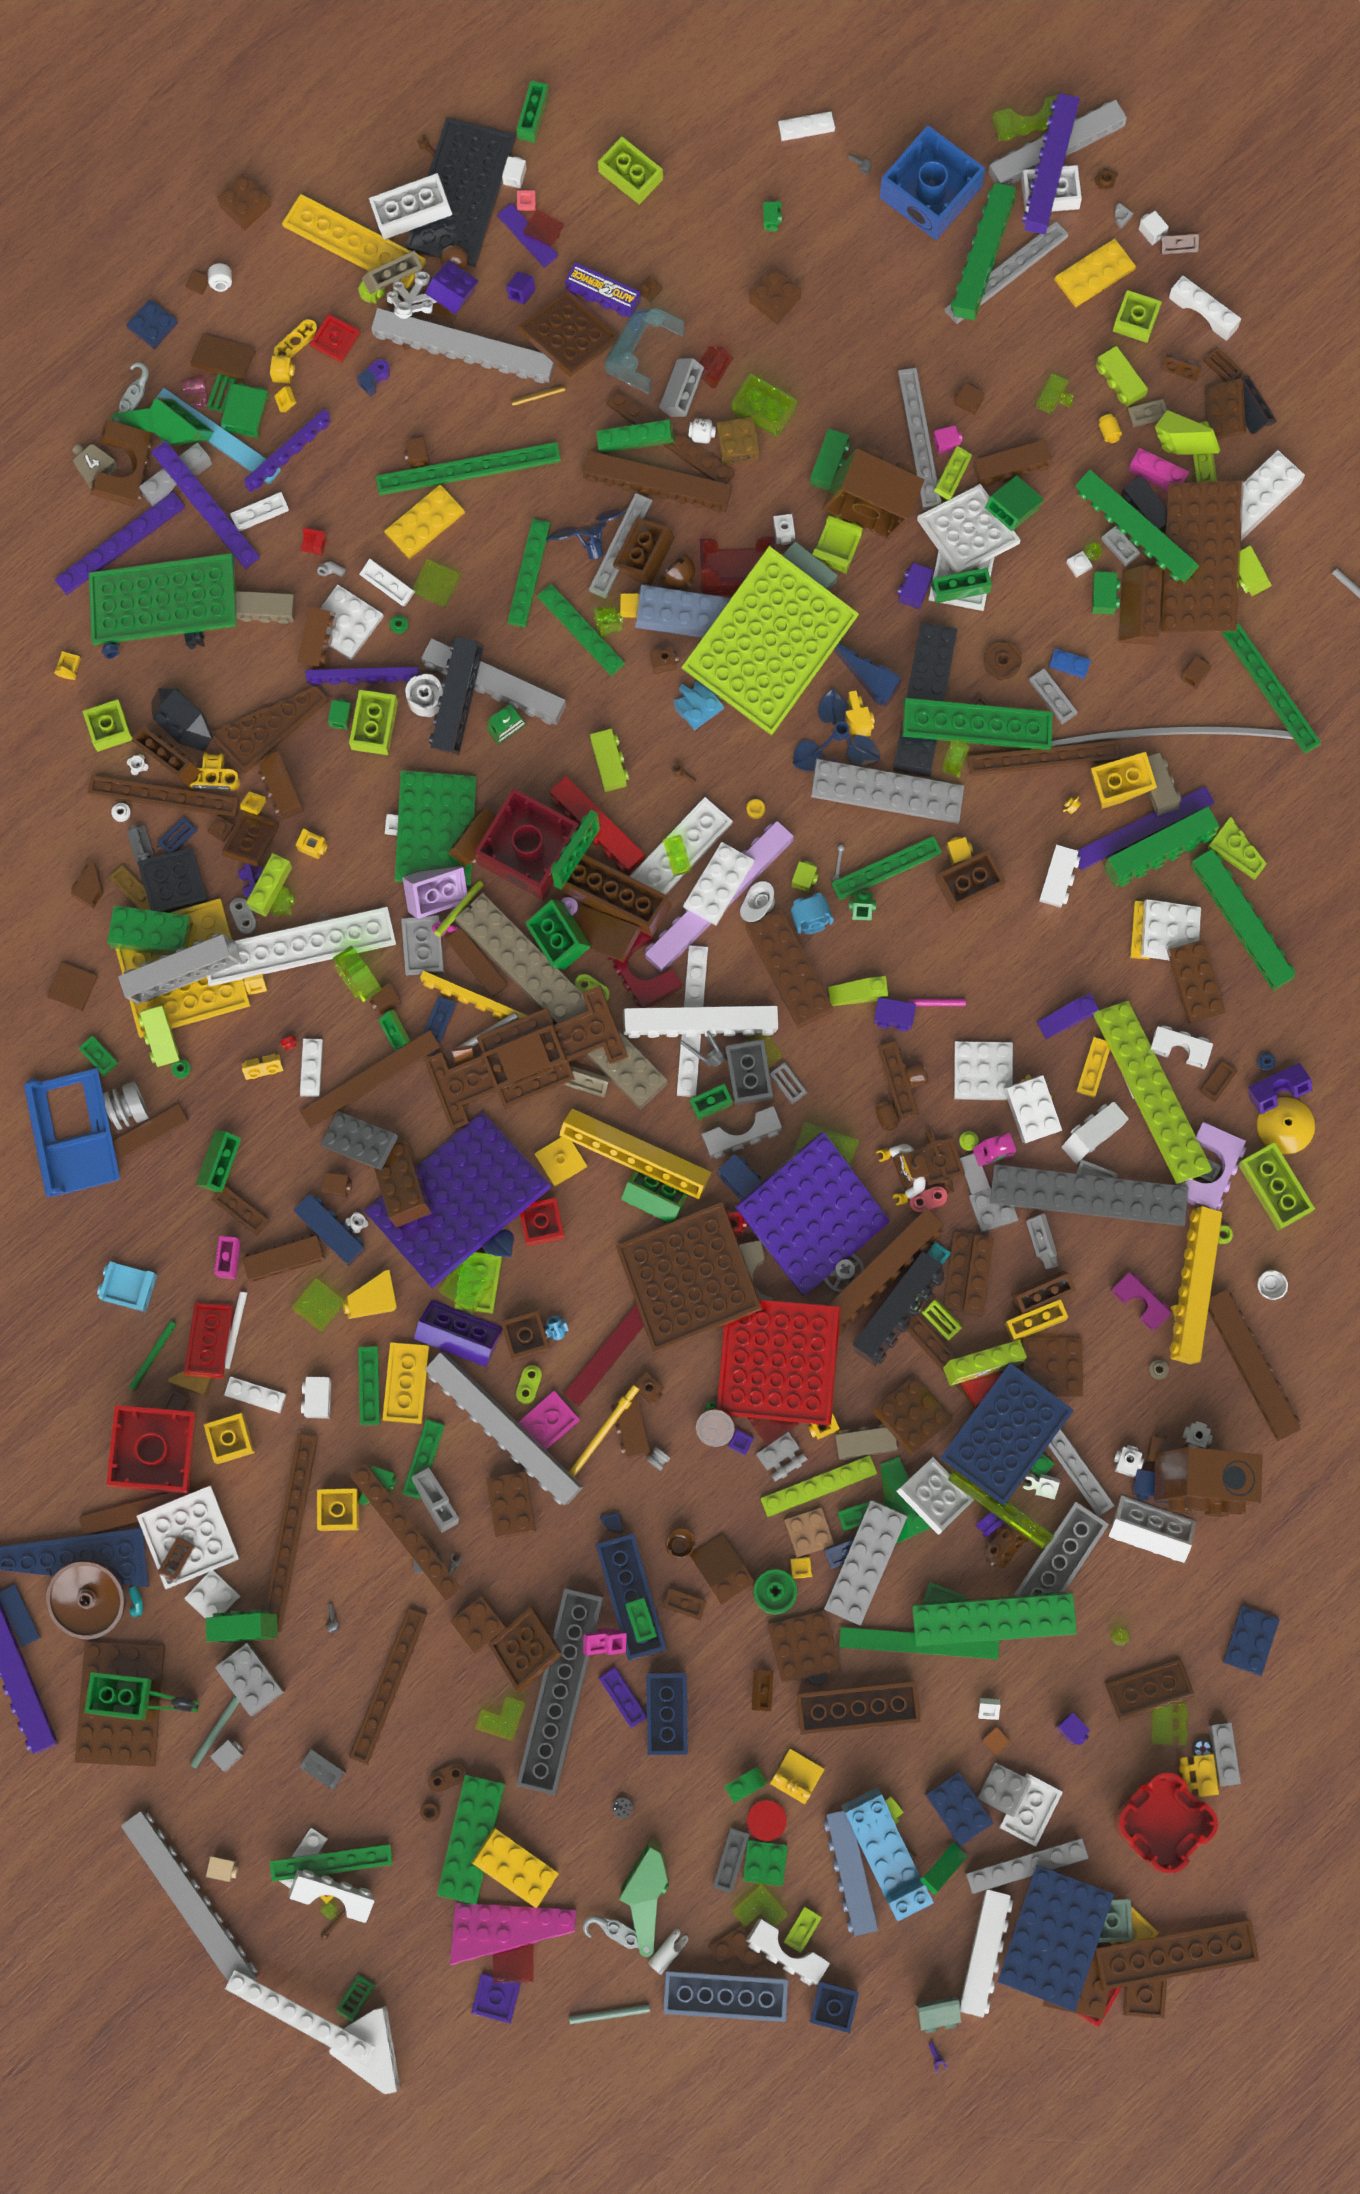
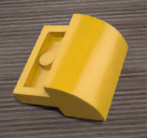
[845,691,875,737]

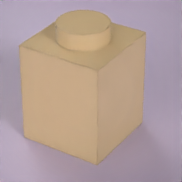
[206,1856,239,1882]

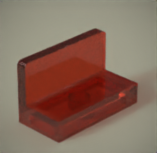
[699,346,733,388]

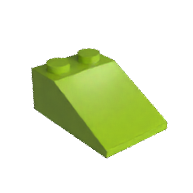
[1155,410,1220,455]

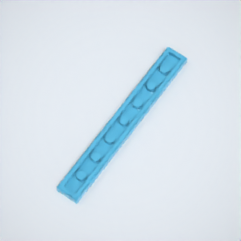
[153,388,281,485]

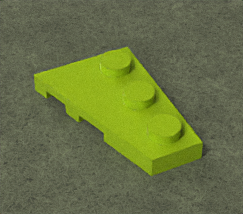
[1208,817,1267,880]

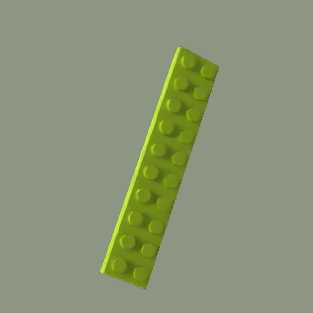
[1093,1001,1212,1184]

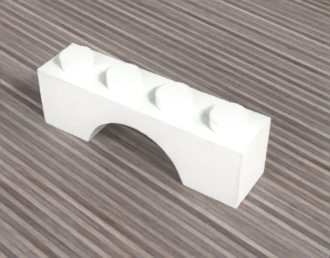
[1169,276,1241,341]
[289,1869,374,1923]
[746,1919,830,1986]

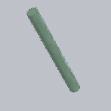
[190,1696,239,1768]
[569,2004,650,2024]

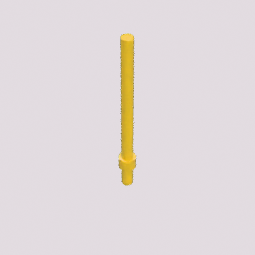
[569,1384,639,1477]

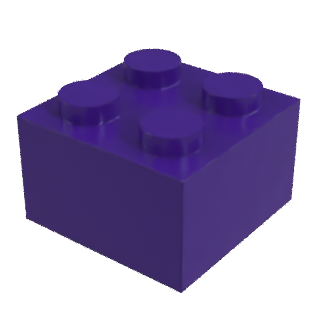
[425,260,478,314]

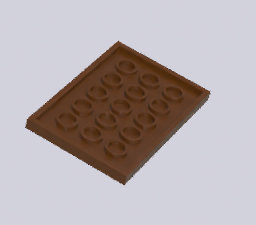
[75,1642,165,1767]

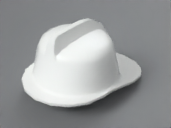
[740,881,775,922]

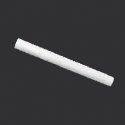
[225,1292,247,1369]

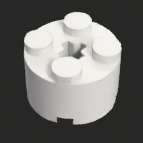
[406,674,443,717]

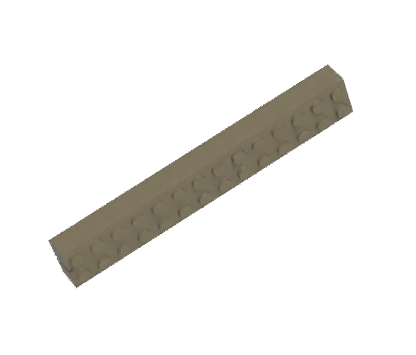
[455,893,668,1110]

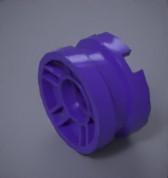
[975,1509,1006,1538]

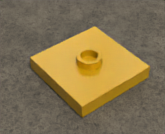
[534,1137,587,1187]

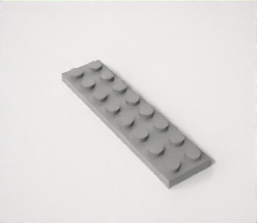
[810,759,964,824]

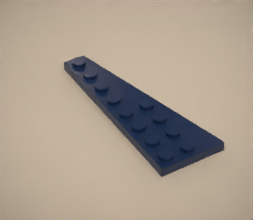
[0,1528,149,1587]

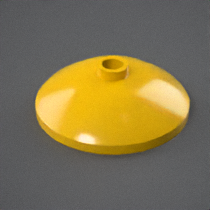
[1257,1097,1315,1154]

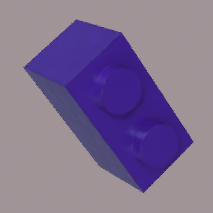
[897,563,934,610]
[874,998,916,1032]
[1055,1713,1090,1745]

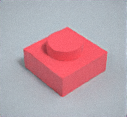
[517,190,536,211]

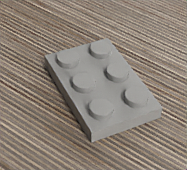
[401,915,444,976]

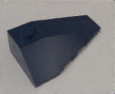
[835,643,901,707]

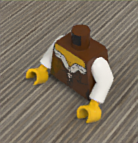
[876,1144,929,1205]

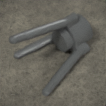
[680,1031,727,1068]

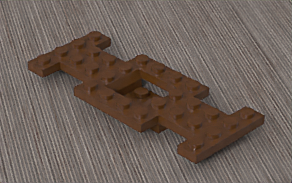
[424,986,629,1131]

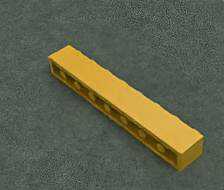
[559,1109,712,1199]
[1170,1206,1222,1365]

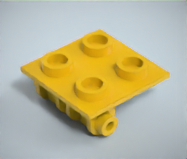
[770,1749,825,1804]

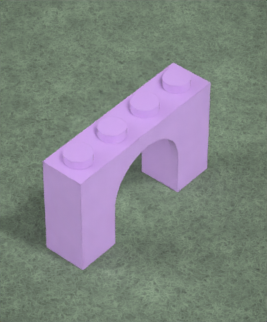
[1175,1122,1247,1210]

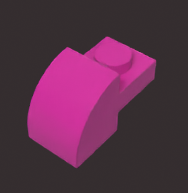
[583,1628,626,1655]

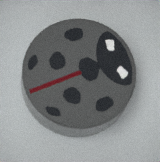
[612,1798,633,1818]

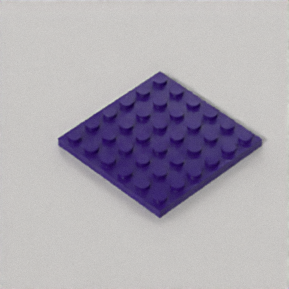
[734,1132,890,1296]

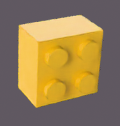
[204,1413,255,1464]
[317,1489,359,1531]

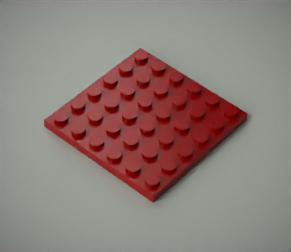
[717,1300,841,1425]

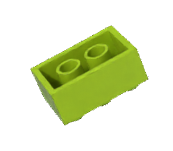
[598,137,663,205]
[349,690,398,755]

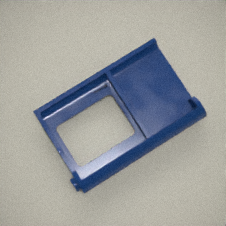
[24,1068,120,1197]

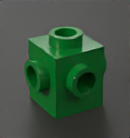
[849,891,876,920]

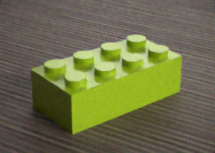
[1238,1142,1315,1231]

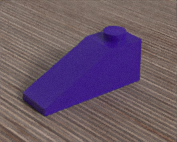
[1037,993,1099,1040]

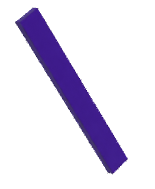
[1077,786,1215,871]

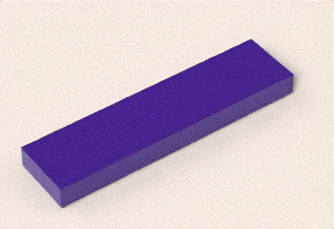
[497,204,558,268]

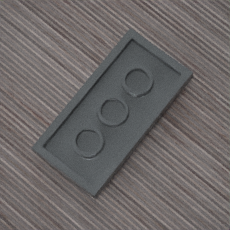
[320,1111,398,1170]

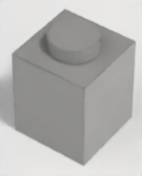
[210,1740,244,1772]

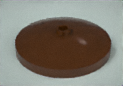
[46,1560,126,1639]

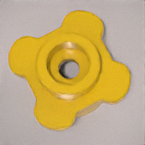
[1063,796,1081,814]

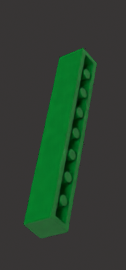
[951,183,1016,321]
[1075,469,1199,583]
[1191,849,1296,991]

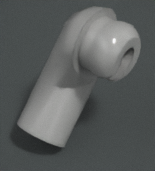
[317,561,346,577]

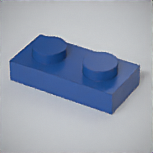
[1049,648,1091,679]

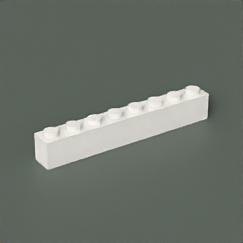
[623,1006,778,1038]

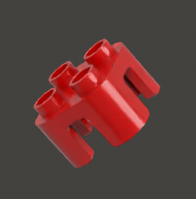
[1114,1773,1218,1874]

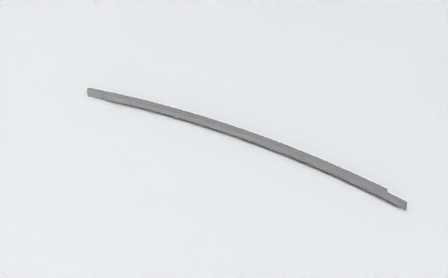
[1051,727,1319,747]

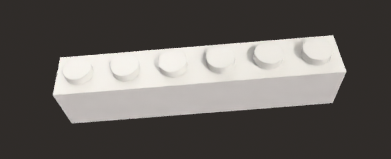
[960,1890,1013,2018]

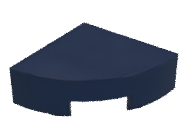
[600,1512,623,1532]

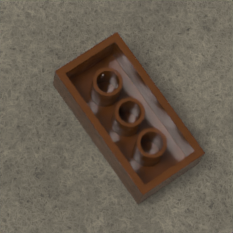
[374,1140,432,1228]

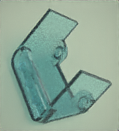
[604,308,685,394]

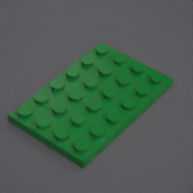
[394,770,476,887]

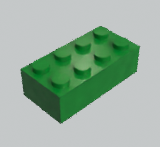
[107,906,192,956]

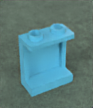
[97,1261,158,1312]

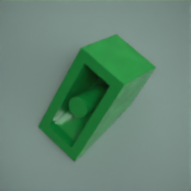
[359,1466,397,1506]

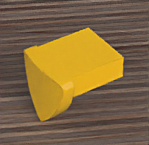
[54,651,81,680]

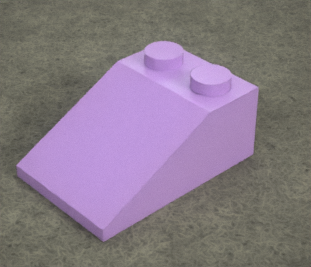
[402,866,467,919]

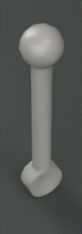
[832,845,845,882]

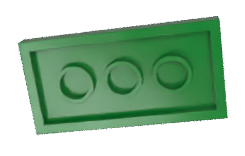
[551,810,600,890]

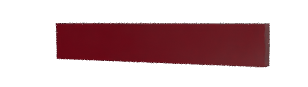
[564,1305,644,1406]

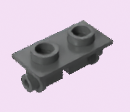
[127,824,154,866]

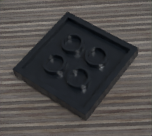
[137,847,208,912]

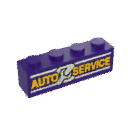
[565,262,641,318]

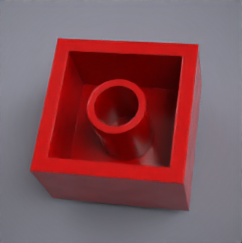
[520,1198,565,1247]

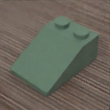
[1098,1899,1133,1943]
[915,1996,961,2033]

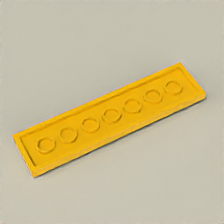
[282,194,426,291]

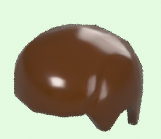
[441,245,468,270]
[665,1528,695,1559]

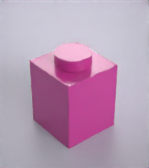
[933,426,963,455]

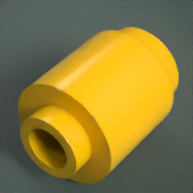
[1099,414,1122,443]

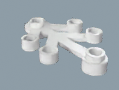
[387,271,437,319]

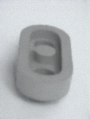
[230,898,257,935]

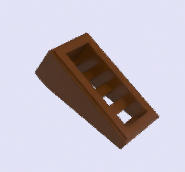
[158,1537,195,1583]

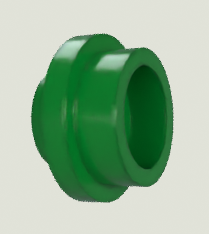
[390,615,408,634]
[171,1059,191,1079]

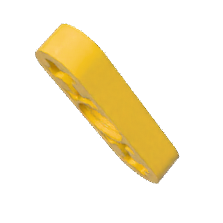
[274,319,318,358]

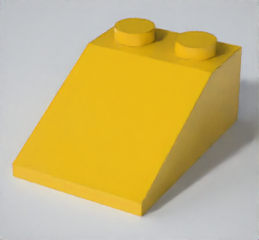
[1091,752,1157,809]

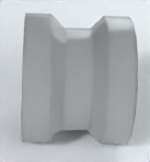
[646,1447,670,1471]

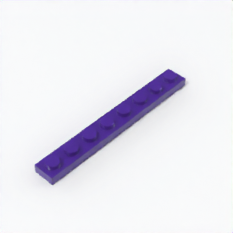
[151,441,260,570]
[55,492,185,595]

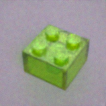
[333,945,382,1002]
[438,1261,494,1315]

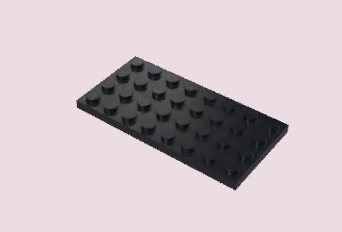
[406,117,516,267]

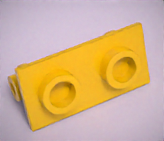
[242,1053,283,1080]

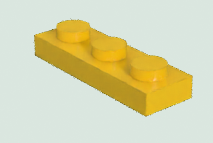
[1130,901,1149,959]
[1076,1037,1110,1098]

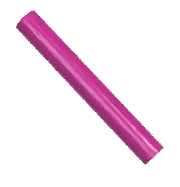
[908,999,966,1006]

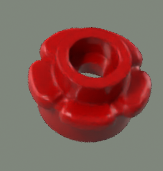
[280,1035,298,1050]

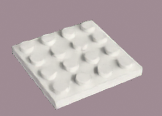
[917,484,1020,574]
[137,1486,240,1589]

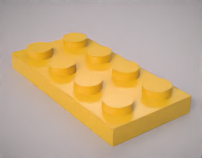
[1054,239,1136,308]
[384,485,465,559]
[382,1342,430,1424]
[471,1828,559,1908]

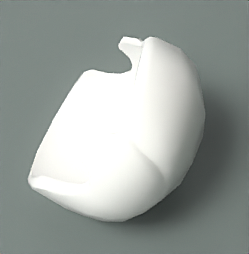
[1257,1270,1288,1300]

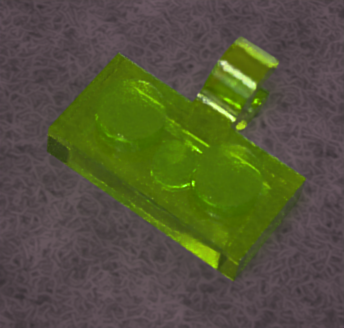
[1036,373,1074,414]

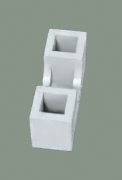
[1151,1026,1213,1069]

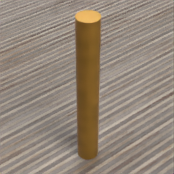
[511,385,565,407]

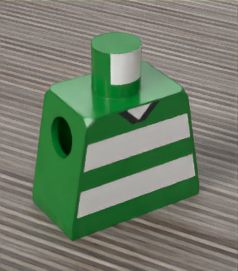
[487,704,527,745]

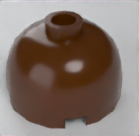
[659,554,696,590]

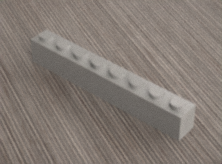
[988,100,1127,185]
[421,638,566,725]

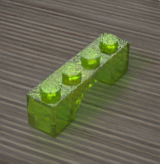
[992,95,1058,141]

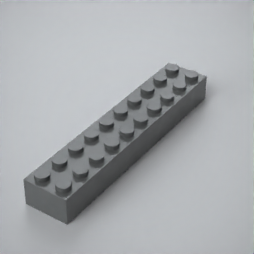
[516,1589,604,1795]

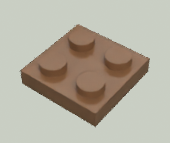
[784,1507,834,1558]

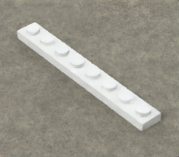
[677,946,708,1097]
[225,1970,375,2066]

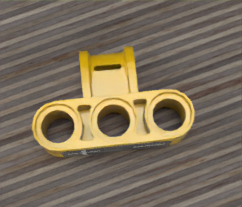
[188,752,241,791]

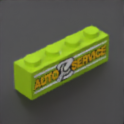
[943,1340,1027,1386]

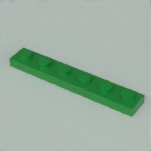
[507,519,551,628]
[537,584,625,677]
[831,836,942,901]
[269,1843,392,1882]

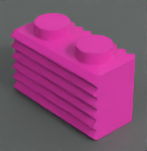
[214,1236,241,1279]

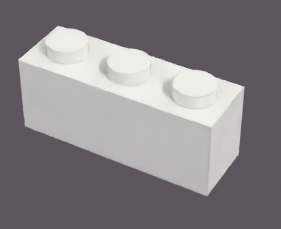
[1039,845,1081,908]

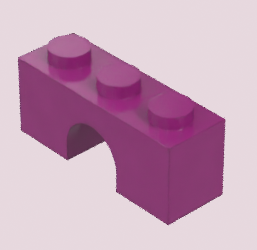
[1111,1272,1172,1332]

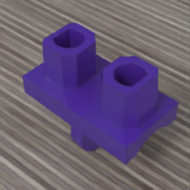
[238,863,263,897]

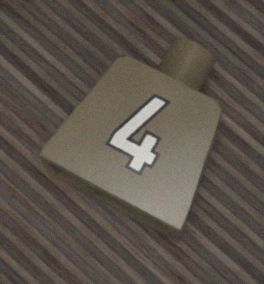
[72,444,118,489]

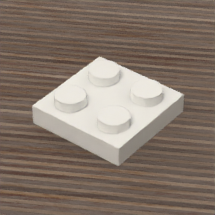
[184,1570,241,1619]

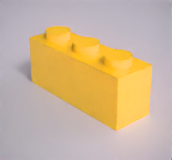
[1005,1299,1068,1342]

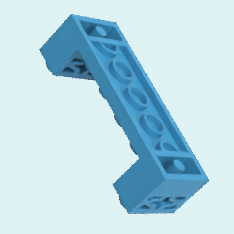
[841,1788,934,1921]

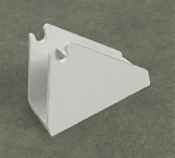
[329,2006,400,2094]

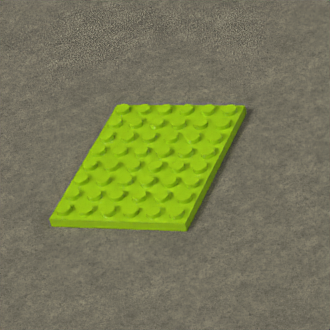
[681,546,859,735]

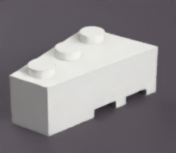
[1062,1102,1129,1165]

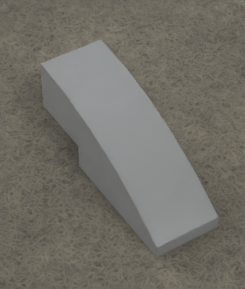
[412,1468,459,1533]

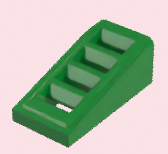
[336,1974,375,2022]

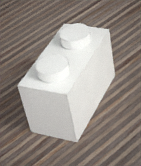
[301,1377,332,1419]

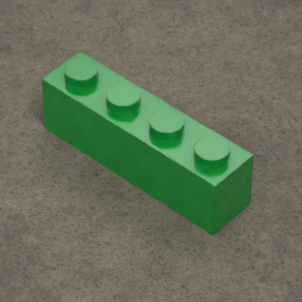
[597,420,675,454]

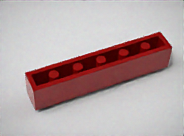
[550,776,645,874]

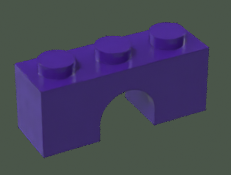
[1248,1063,1312,1114]

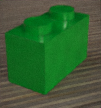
[1092,572,1120,614]
[689,1084,733,1121]

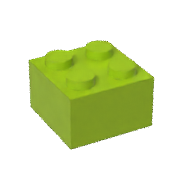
[1113,290,1162,343]
[1239,545,1272,596]
[83,699,133,752]

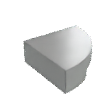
[1114,203,1133,229]

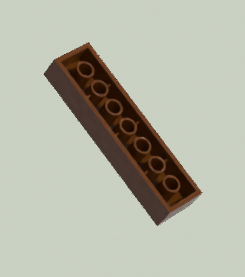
[828,1208,944,1336]

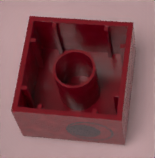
[475,788,580,900]

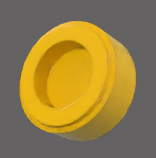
[746,799,765,819]

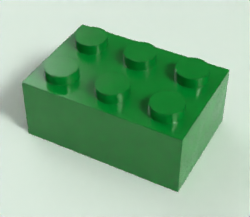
[525,899,591,970]
[206,1609,278,1643]

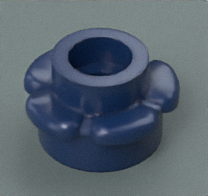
[101,642,119,659]
[1257,1052,1276,1071]

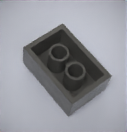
[725,1040,773,1106]

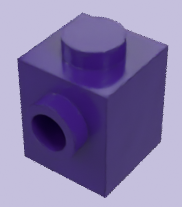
[506,272,536,304]

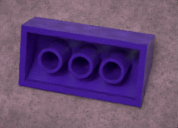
[414,1300,503,1367]

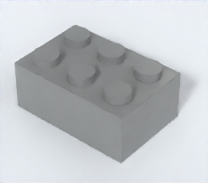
[215,1643,285,1716]

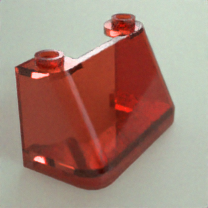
[700,536,775,597]

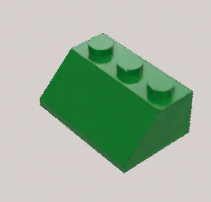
[621,1171,689,1223]

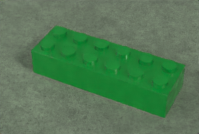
[1104,807,1219,888]
[437,1775,506,1905]

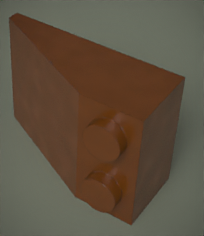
[690,1534,755,1605]

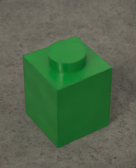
[328,699,352,730]

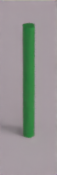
[128,1321,176,1391]

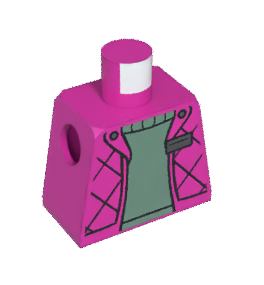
[972,1133,1016,1167]

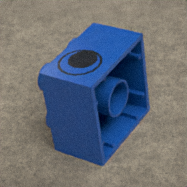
[880,125,985,241]

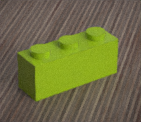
[1096,346,1148,408]
[590,729,629,792]
[246,853,292,917]
[138,1004,180,1067]

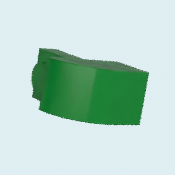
[724,1766,768,1804]

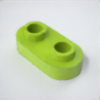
[575,974,610,1002]
[516,1365,542,1404]

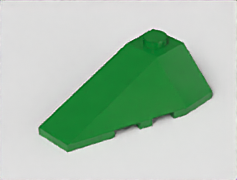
[880,1456,931,1544]

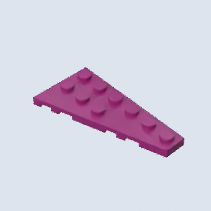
[450,1903,576,1965]

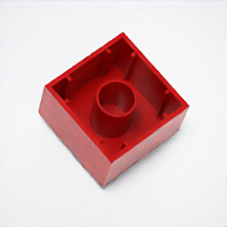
[106,1405,197,1494]

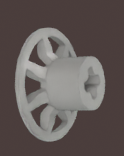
[824,1254,864,1293]

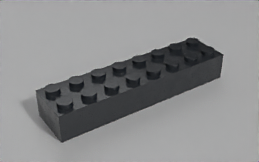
[893,622,957,777]

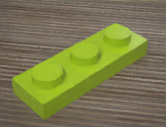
[933,446,972,500]

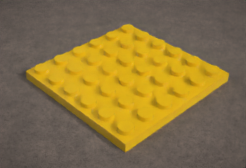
[115,899,250,1038]

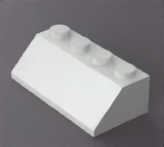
[1109,1495,1196,1563]

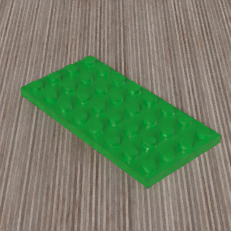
[89,553,237,645]

